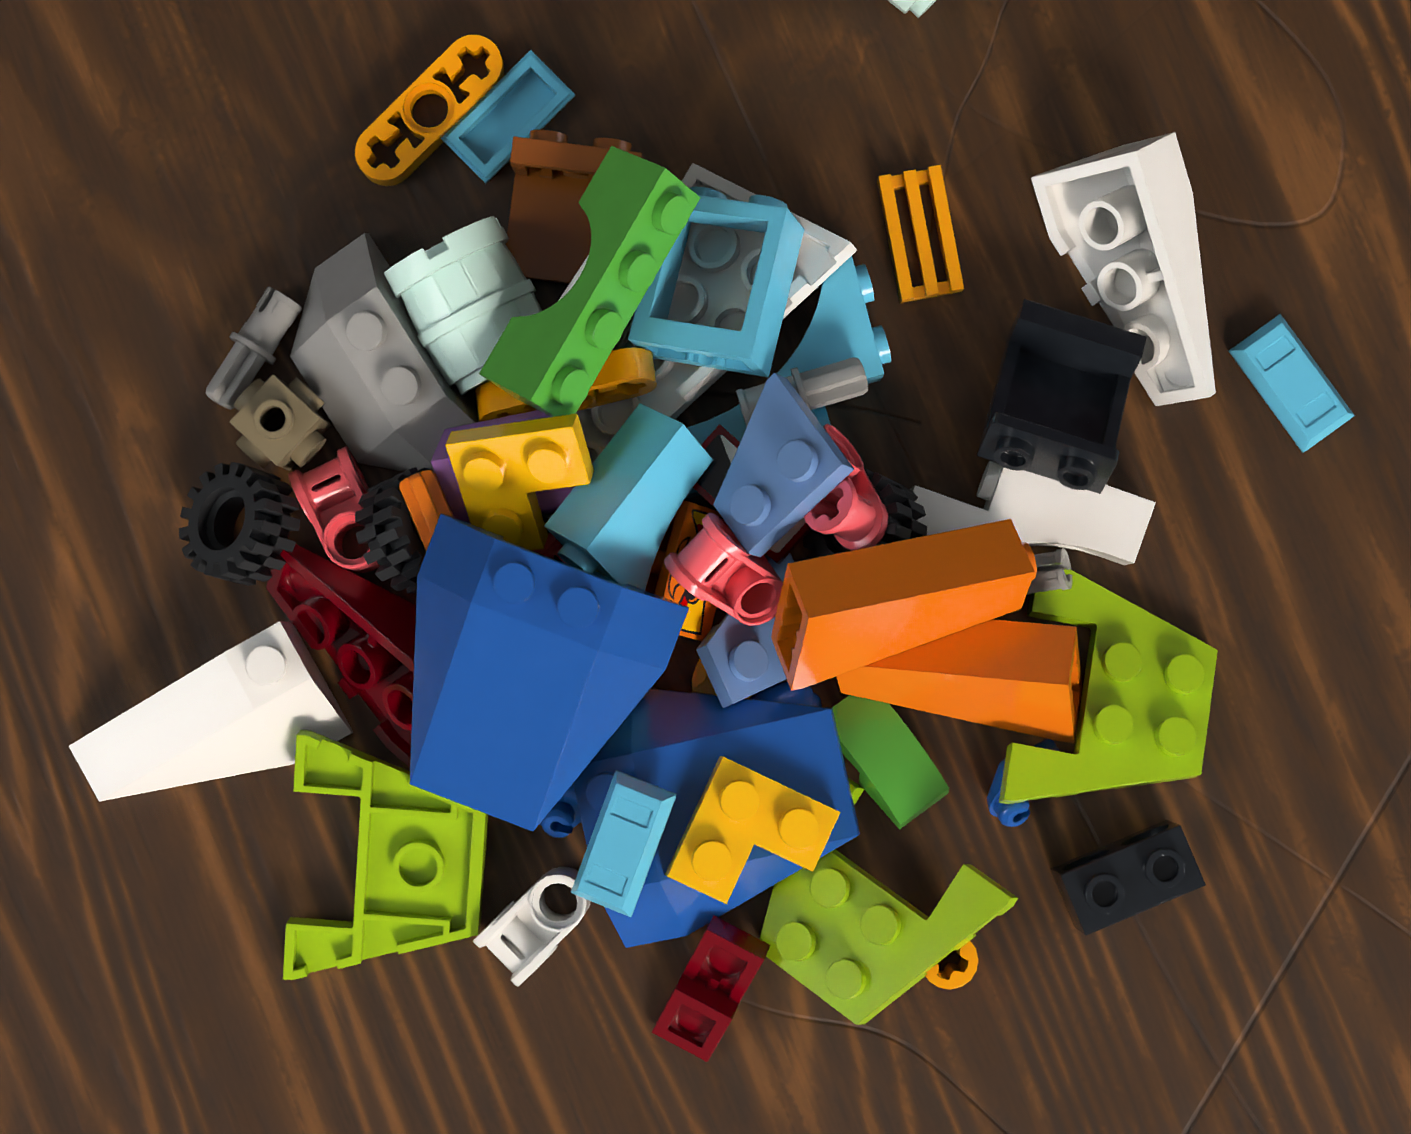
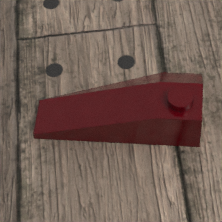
[266,544,416,768]

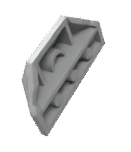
[290,233,479,472]

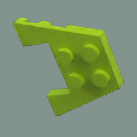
[999,569,1218,804]
[283,730,488,980]
[760,777,1018,1025]

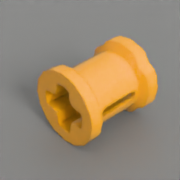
[926,941,978,990]

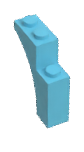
[685,256,891,499]
[544,403,713,590]

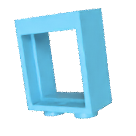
[628,186,805,377]

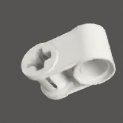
[473,866,591,987]

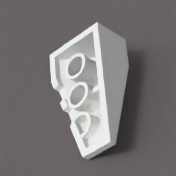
[1031,132,1216,406]
[69,621,353,801]

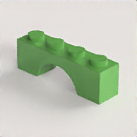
[479,146,701,417]

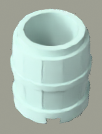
[384,216,542,395]

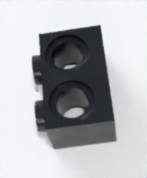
[1050,820,1206,935]

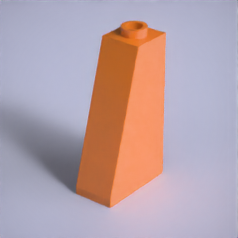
[771,519,1037,691]
[836,619,1082,743]

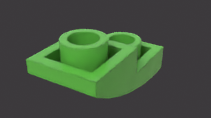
[832,695,949,830]

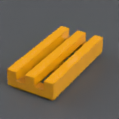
[877,165,964,303]

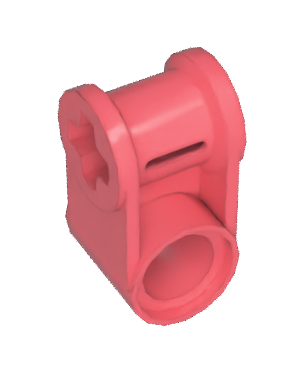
[804,424,888,551]
[288,446,380,573]
[664,513,783,626]

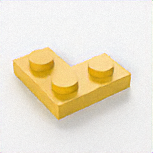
[445,413,594,550]
[665,756,841,904]

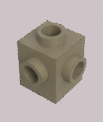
[229,375,332,471]

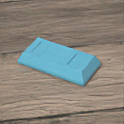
[441,50,575,184]
[1229,314,1355,453]
[571,770,677,917]

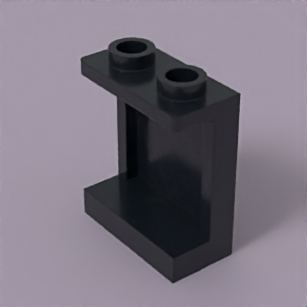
[977,299,1147,494]

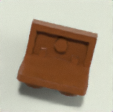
[506,130,643,284]

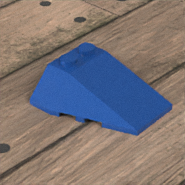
[410,513,689,831]
[573,687,860,948]

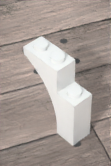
[910,461,1156,565]

